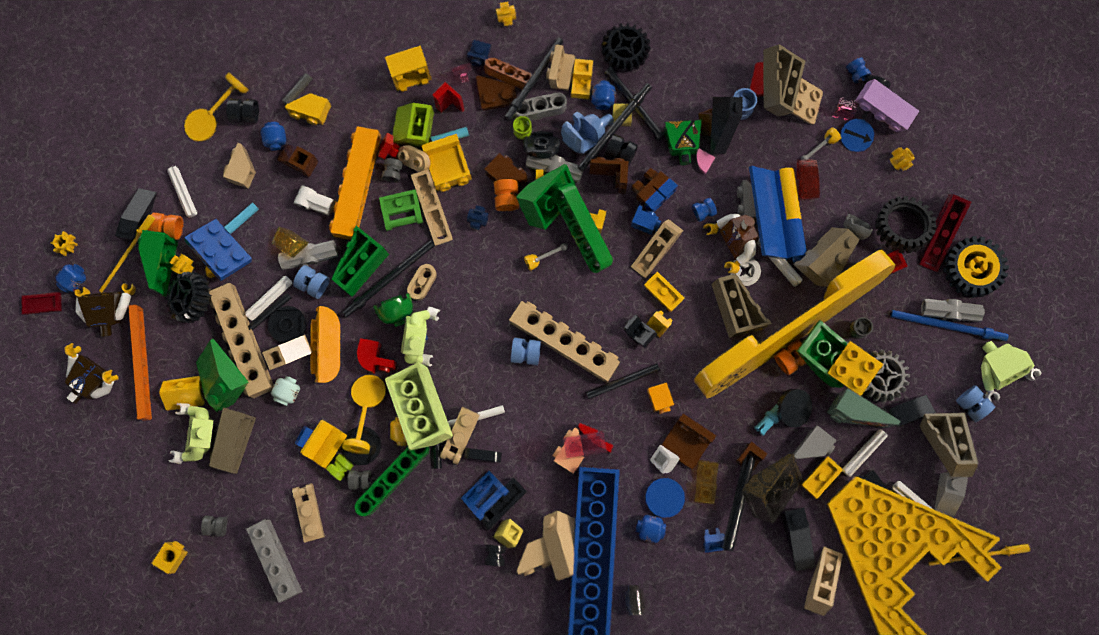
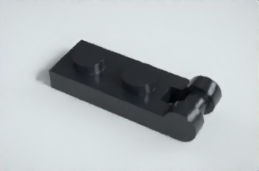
[474,477,527,531]

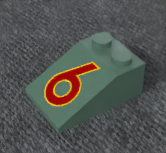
[827,388,900,428]

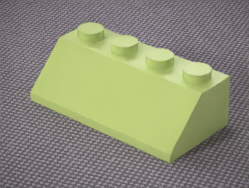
[385,362,453,450]

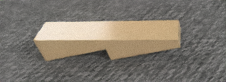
[411,169,453,246]

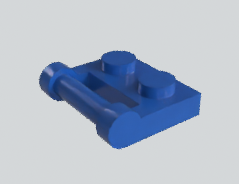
[461,471,509,520]

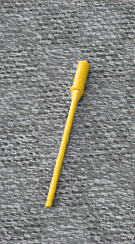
[99,215,155,293]
[928,544,1030,566]

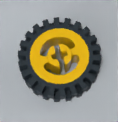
[943,236,1009,298]

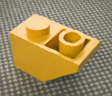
[285,93,331,125]

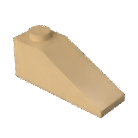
[631,219,683,278]
[543,511,575,580]
[804,547,843,616]

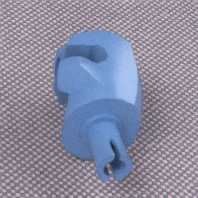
[561,112,614,154]

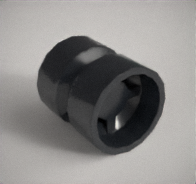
[226,98,259,123]
[604,134,638,166]

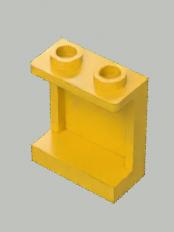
[421,134,472,192]

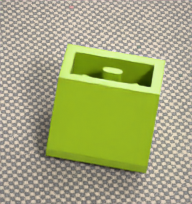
[393,103,434,147]

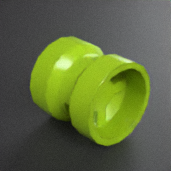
[513,116,532,139]
[326,453,354,481]

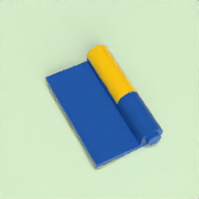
[749,166,807,263]

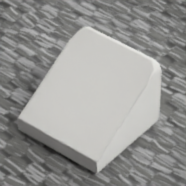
[650,445,680,473]

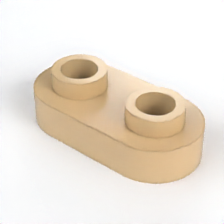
[398,145,430,172]
[407,264,437,300]

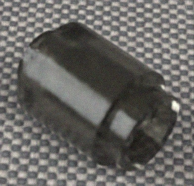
[623,585,646,616]

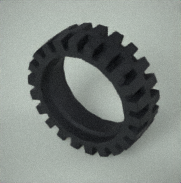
[875,196,936,254]

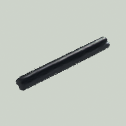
[722,455,756,552]

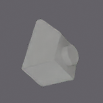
[790,425,836,460]
[934,472,968,517]

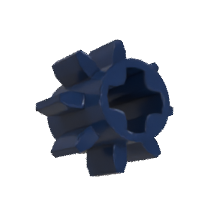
[467,205,489,230]

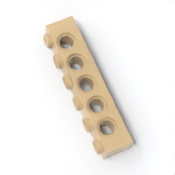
[209,283,274,398]
[509,301,620,383]

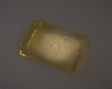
[272,226,309,258]

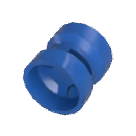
[846,58,871,84]
[692,197,717,222]

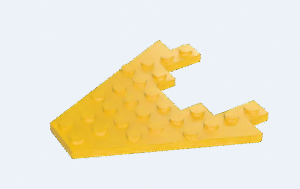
[827,476,1002,635]

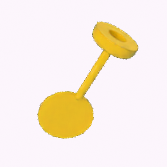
[184,72,249,141]
[342,375,386,454]

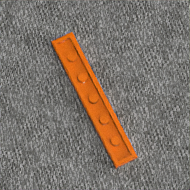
[129,305,152,421]

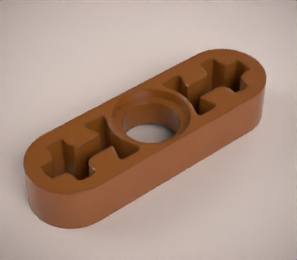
[484,58,532,89]

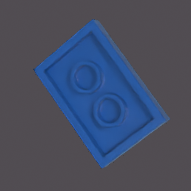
[184,219,252,281]

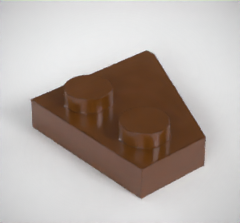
[476,76,517,111]

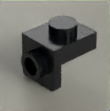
[623,315,657,348]

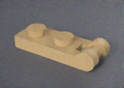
[440,407,480,465]
[292,483,325,542]

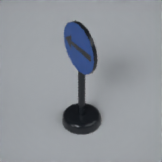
[840,75,891,152]

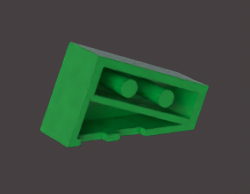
[331,226,389,297]

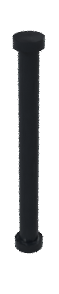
[604,66,666,141]

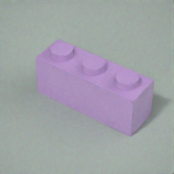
[855,79,919,132]

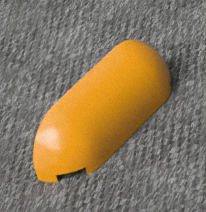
[310,306,340,383]

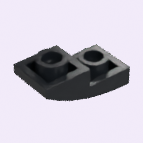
[889,395,936,428]

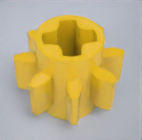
[496,2,516,26]
[890,147,915,171]
[51,231,78,256]
[170,253,194,274]

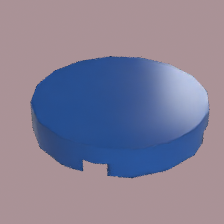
[645,478,685,518]

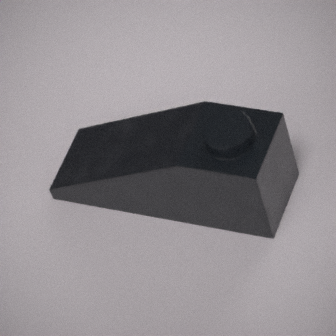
[710,97,743,154]
[115,188,157,244]
[780,507,816,571]

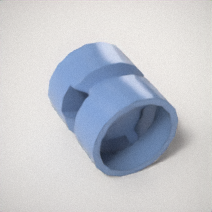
[733,88,757,120]
[293,265,330,299]
[511,338,541,366]
[956,385,995,422]

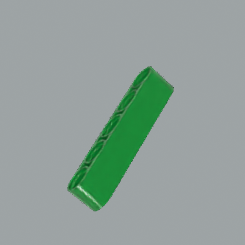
[552,183,613,273]
[355,446,430,516]

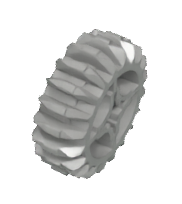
[864,350,910,402]

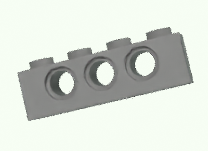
[246,520,303,603]

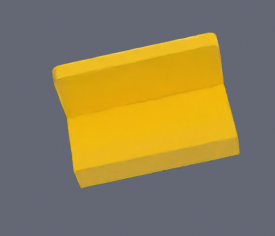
[159,376,204,411]
[300,420,347,469]

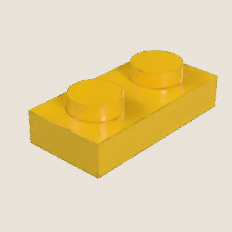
[644,272,685,312]
[801,456,843,499]

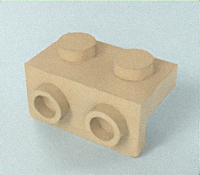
[546,45,575,90]

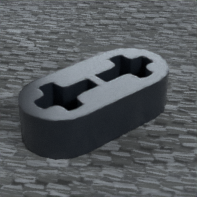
[464,448,502,463]

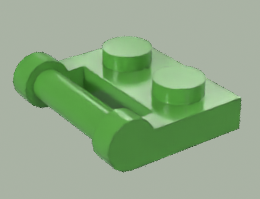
[379,189,423,231]

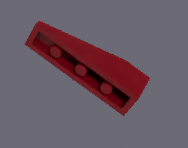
[919,194,971,272]

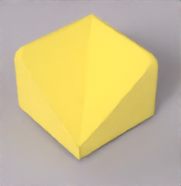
[613,104,632,126]
[494,519,524,548]

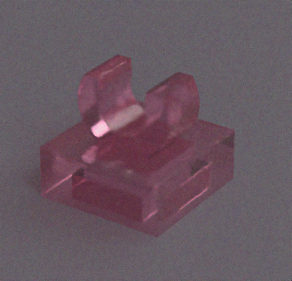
[452,63,472,84]
[833,97,858,121]

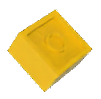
[385,45,432,92]

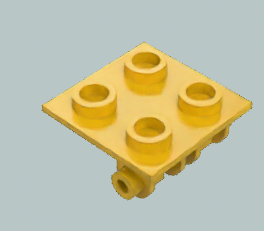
[828,341,883,396]

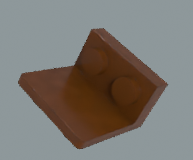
[590,157,629,194]
[662,414,717,469]

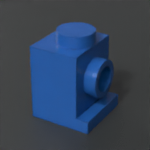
[631,205,661,235]

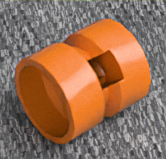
[494,179,519,211]
[148,212,184,240]
[774,340,807,375]

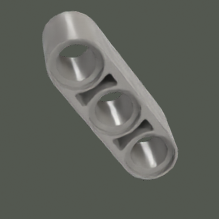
[514,93,566,121]

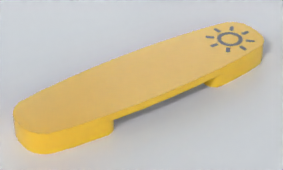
[694,250,895,398]

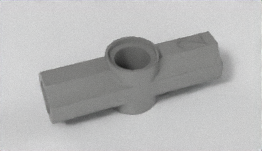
[526,155,583,183]
[278,240,338,270]
[921,299,985,322]

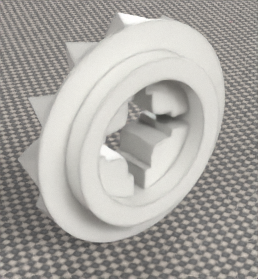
[730,258,761,286]

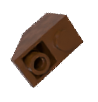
[277,144,318,177]
[484,153,528,185]

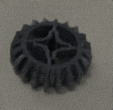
[601,23,651,72]
[166,272,212,323]

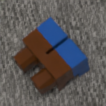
[631,168,678,212]

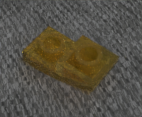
[694,460,719,504]

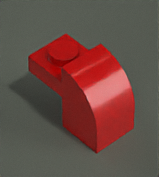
[357,338,397,374]

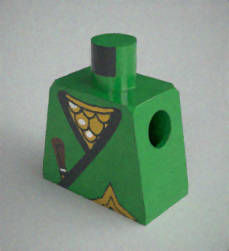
[664,120,701,165]

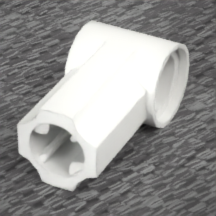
[294,186,335,215]

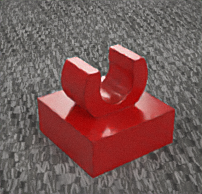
[378,133,399,159]

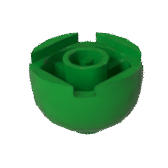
[373,293,413,327]

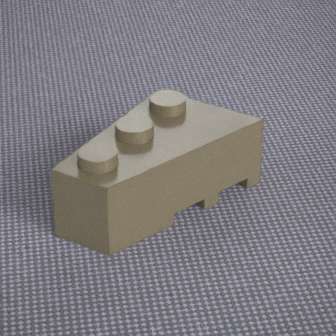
[763,44,805,116]
[793,227,860,287]
[711,274,772,338]
[209,408,256,474]
[920,413,978,477]

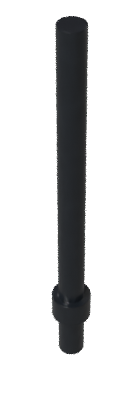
[504,38,563,122]
[577,83,652,172]
[343,240,435,317]

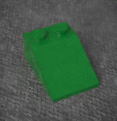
[516,164,576,230]
[138,230,178,297]
[797,320,848,388]
[196,339,249,412]

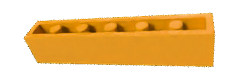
[329,126,381,240]

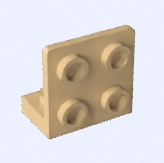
[780,78,823,125]

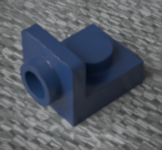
[467,40,492,67]

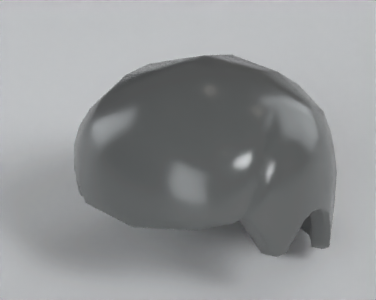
[843,214,873,240]

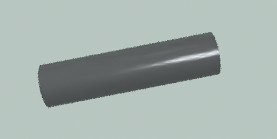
[282,73,312,104]

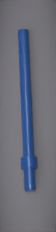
[890,310,1009,341]

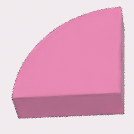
[696,149,715,175]

